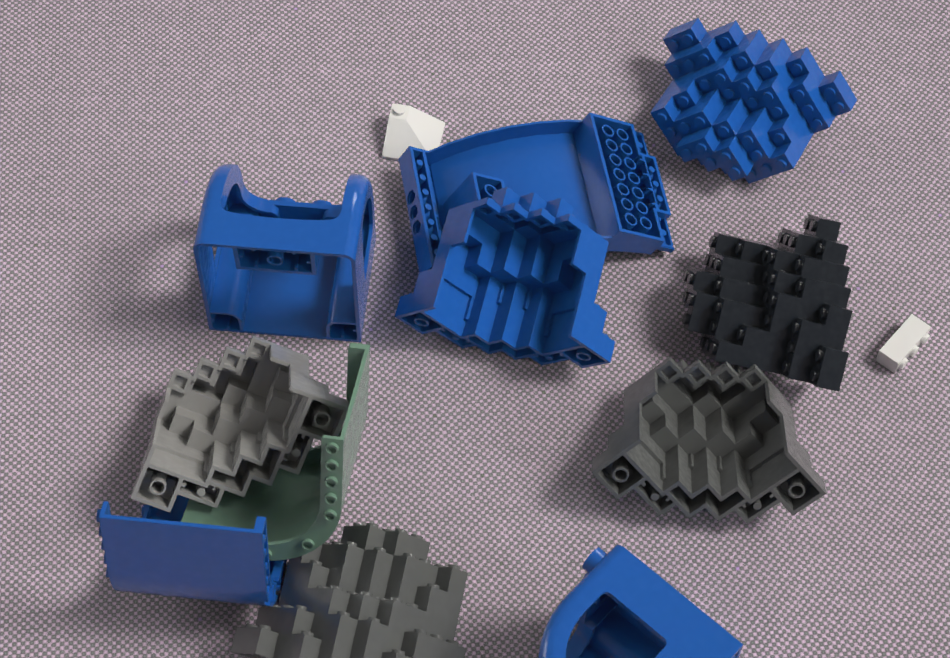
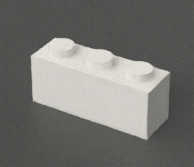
[875,314,931,374]

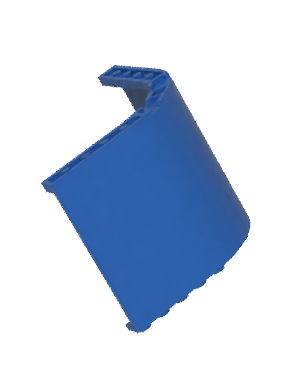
[96,495,287,607]

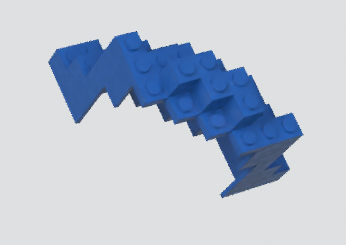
[650,18,857,184]
[395,187,615,368]

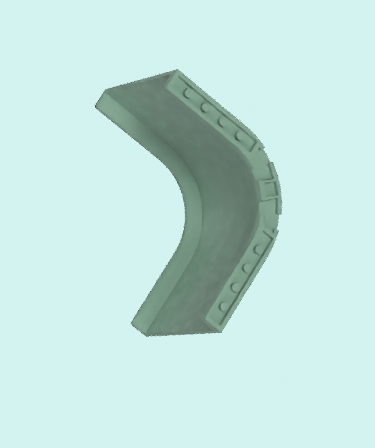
[181,343,370,561]

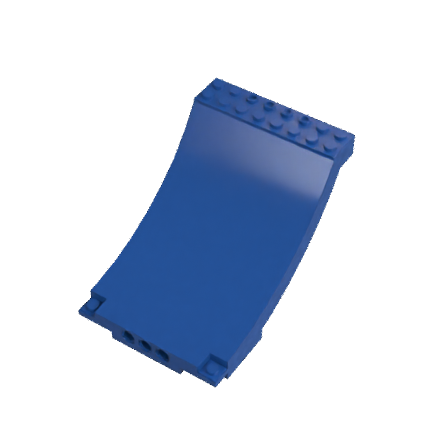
[399,112,674,273]

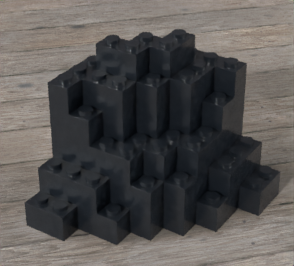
[682,214,853,392]

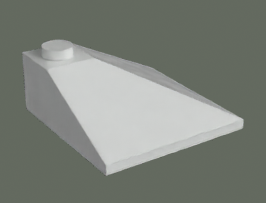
[382,103,445,161]

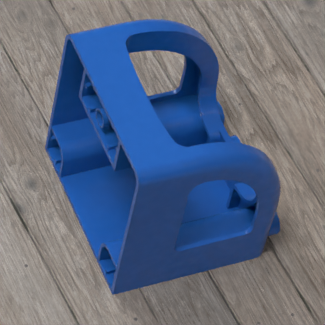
[193,164,376,342]
[538,545,743,658]

